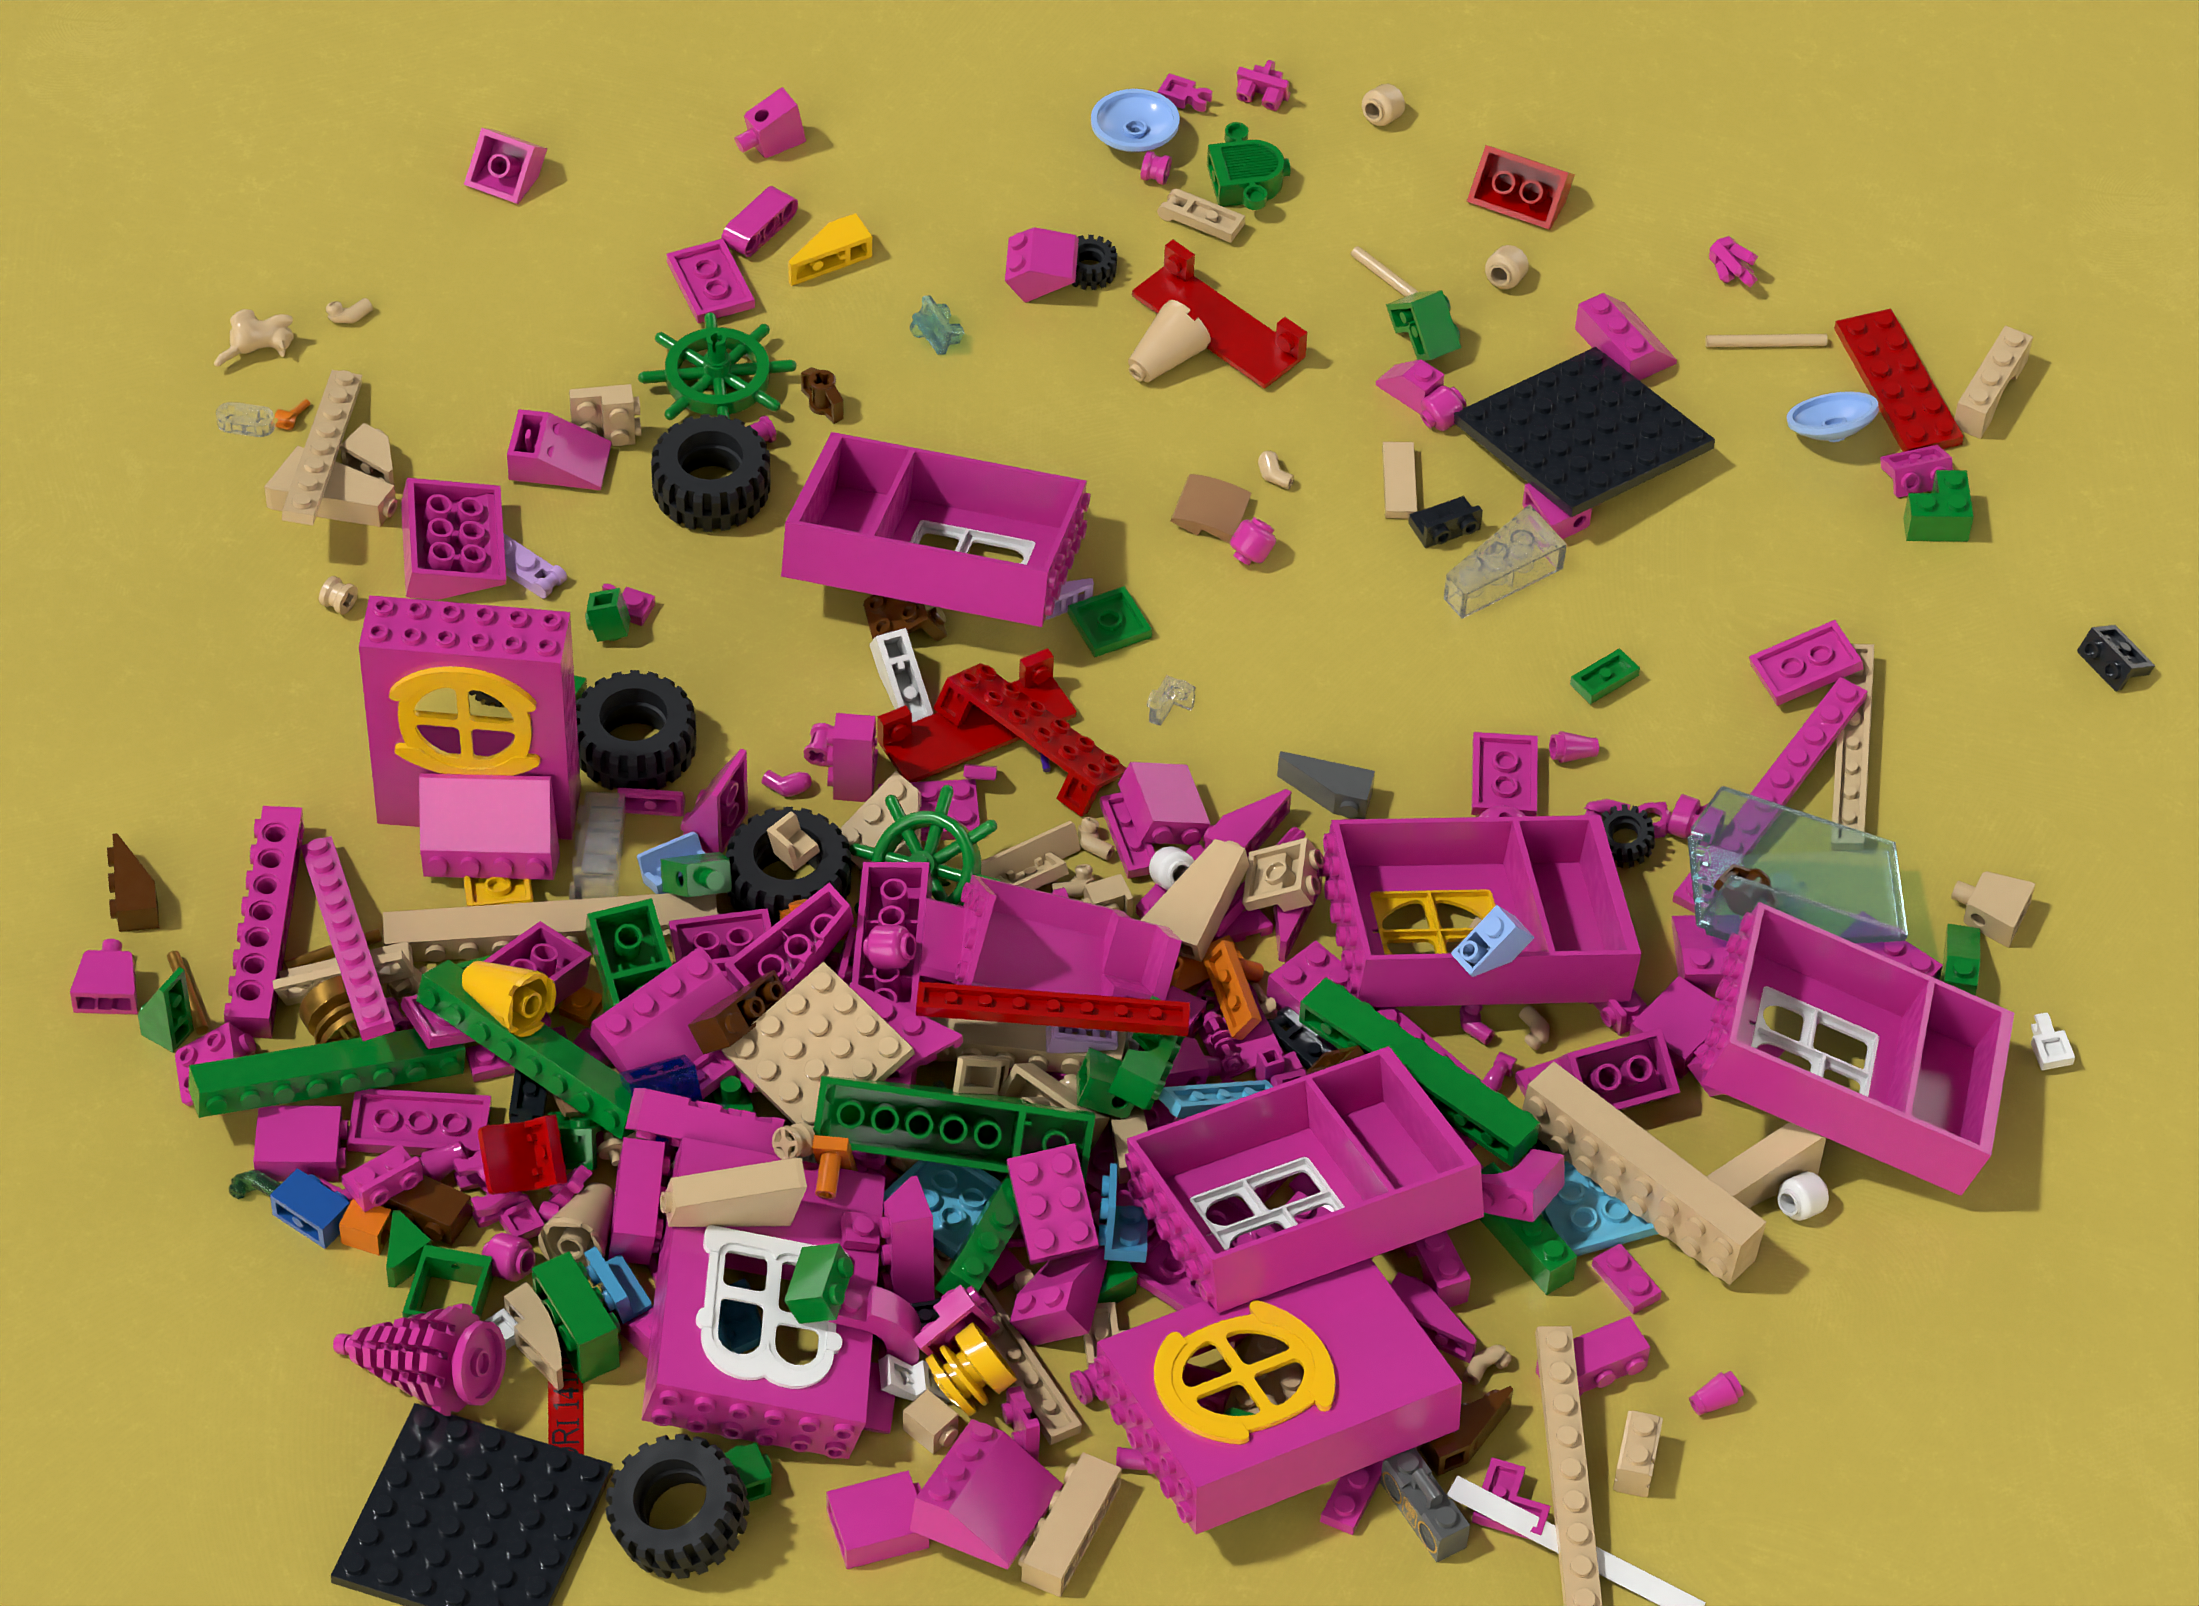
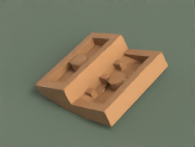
[1170,474,1252,544]

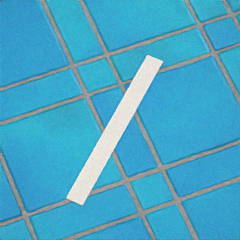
[1447,1475,1706,1606]

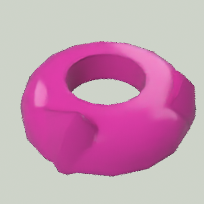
[1635,802,1672,838]

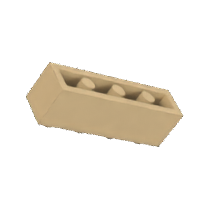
[1018,1452,1122,1597]

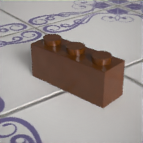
[381,1175,473,1246]

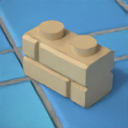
[1613,1410,1663,1497]

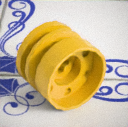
[925,1322,1018,1417]

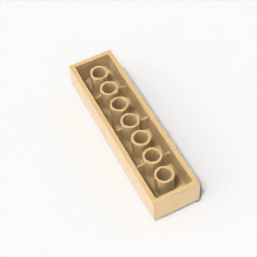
[1522,1062,1766,1285]

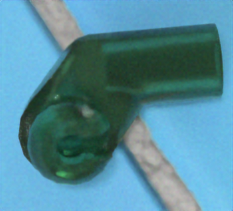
[228,1170,281,1199]

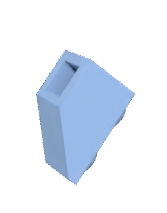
[1451,905,1535,977]

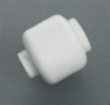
[1149,846,1194,890]
[1778,1171,1829,1221]

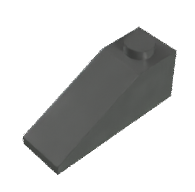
[1277,751,1375,819]

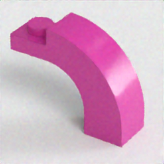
[828,1286,921,1366]

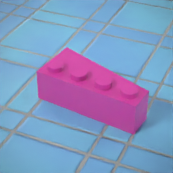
[724,883,854,993]

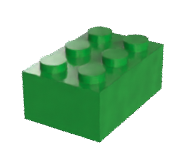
[532,1251,622,1383]

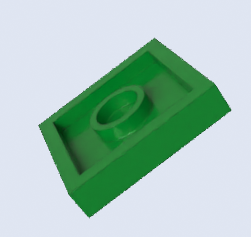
[1067,586,1152,658]

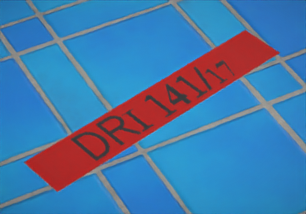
[548,1348,584,1455]

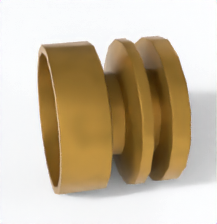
[299,976,361,1044]

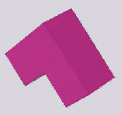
[1255,1045,1303,1083]

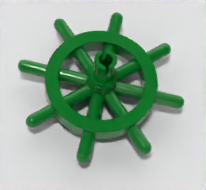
[638,312,797,420]
[849,785,1002,914]

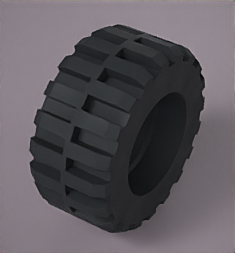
[651,414,771,532]
[576,670,696,790]
[726,807,851,927]
[605,1434,750,1579]

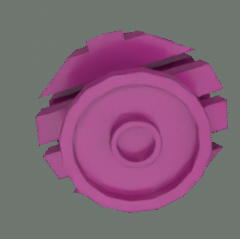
[333,1303,506,1416]

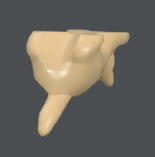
[214,309,294,367]

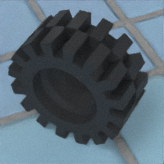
[1072,234,1117,290]
[1602,804,1655,868]

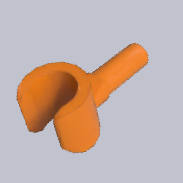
[275,399,310,430]

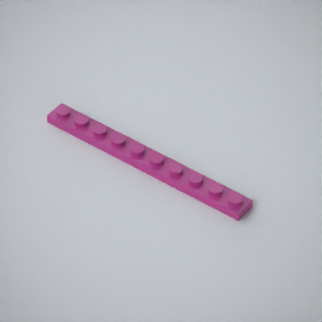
[1673,677,1868,915]
[300,836,396,1041]

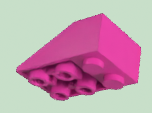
[507,409,612,490]

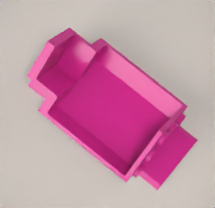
[919,875,1182,1000]

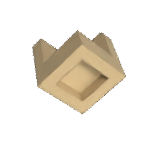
[767,811,820,871]

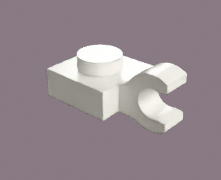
[2031,1012,2075,1070]

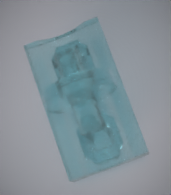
[909,295,964,355]

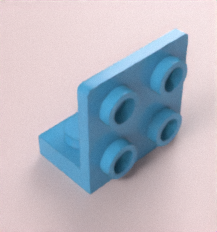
[1098,1163,1148,1263]

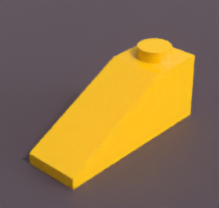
[788,213,872,286]

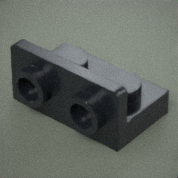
[1408,496,1483,548]
[2077,625,2155,691]

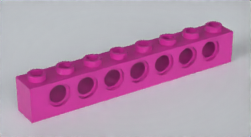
[224,806,305,1039]

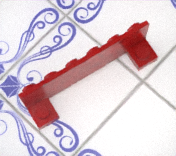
[1132,239,1308,388]
[877,648,1077,782]
[933,663,1127,817]

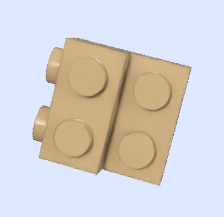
[569,384,641,446]
[1242,838,1324,912]

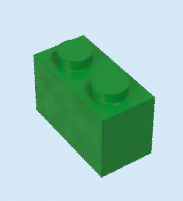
[784,1243,854,1324]

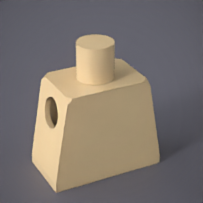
[1951,871,2035,948]

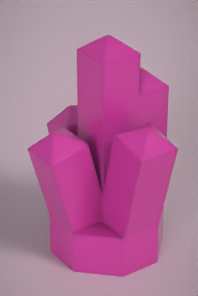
[1709,236,1758,288]

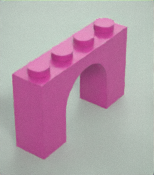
[1458,1134,1565,1222]

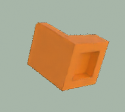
[339,1199,392,1256]

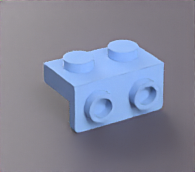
[637,831,705,894]

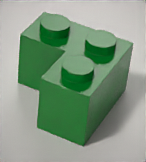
[1386,290,1461,361]
[1903,470,1974,542]

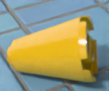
[462,961,556,1037]

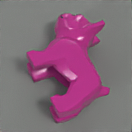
[453,1150,529,1228]

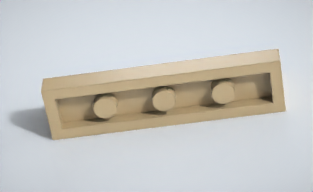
[273,941,415,1006]

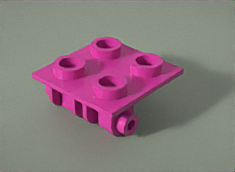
[1197,1002,1284,1081]

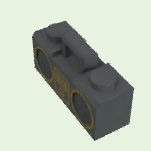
[1380,1447,1470,1563]

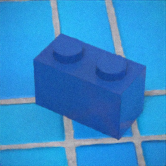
[270,1168,350,1249]

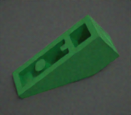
[1941,924,1980,995]
[138,967,194,1053]

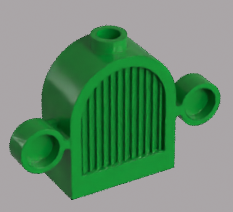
[1207,122,1291,210]

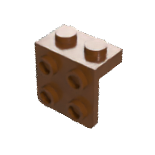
[863,595,947,642]

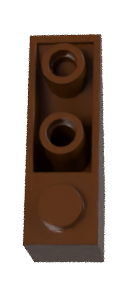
[107,833,159,932]
[688,970,787,1055]
[1420,1386,1513,1477]

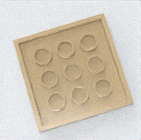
[722,962,915,1129]

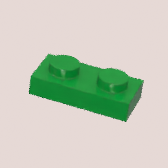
[1570,648,1640,704]

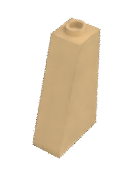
[264,446,398,527]
[1141,839,1249,962]
[1706,1122,1826,1208]
[660,1158,807,1227]

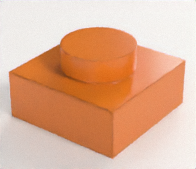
[559,987,603,1027]

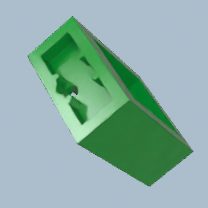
[402,1245,494,1319]

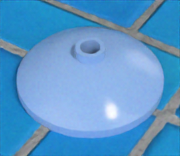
[1091,89,1180,152]
[1786,392,1879,442]

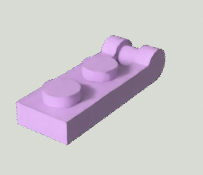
[504,534,567,598]

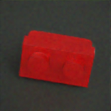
[478,1115,568,1195]

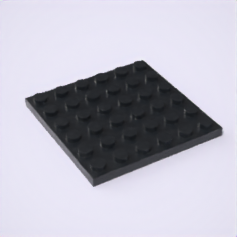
[1454,347,1715,517]
[331,1403,613,1606]

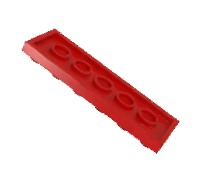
[1834,308,1964,452]

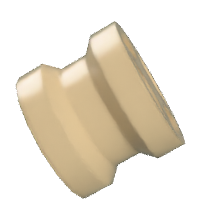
[319,576,358,615]
[772,1122,815,1160]

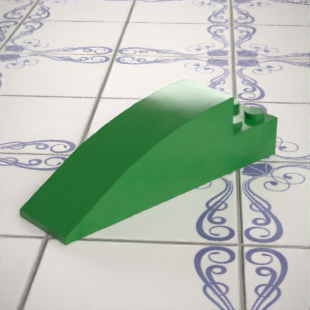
[585,898,713,1151]
[813,1075,1096,1184]

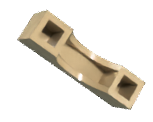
[1954,325,2033,439]

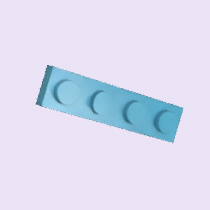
[1158,1080,1274,1119]

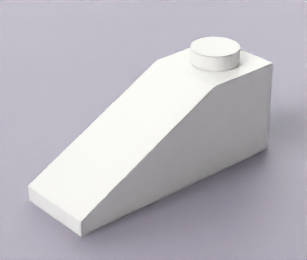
[870,628,933,723]

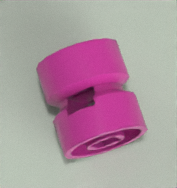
[1668,794,1726,848]

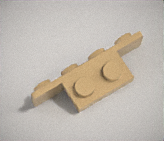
[981,821,1081,890]

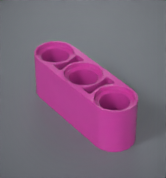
[721,186,798,257]

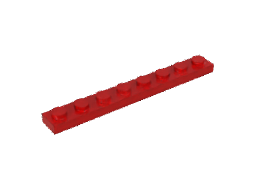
[916,982,1190,1037]

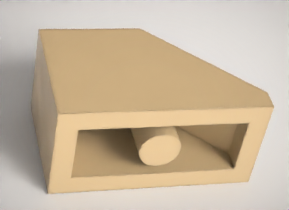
[340,423,394,485]

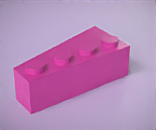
[625,1088,785,1155]

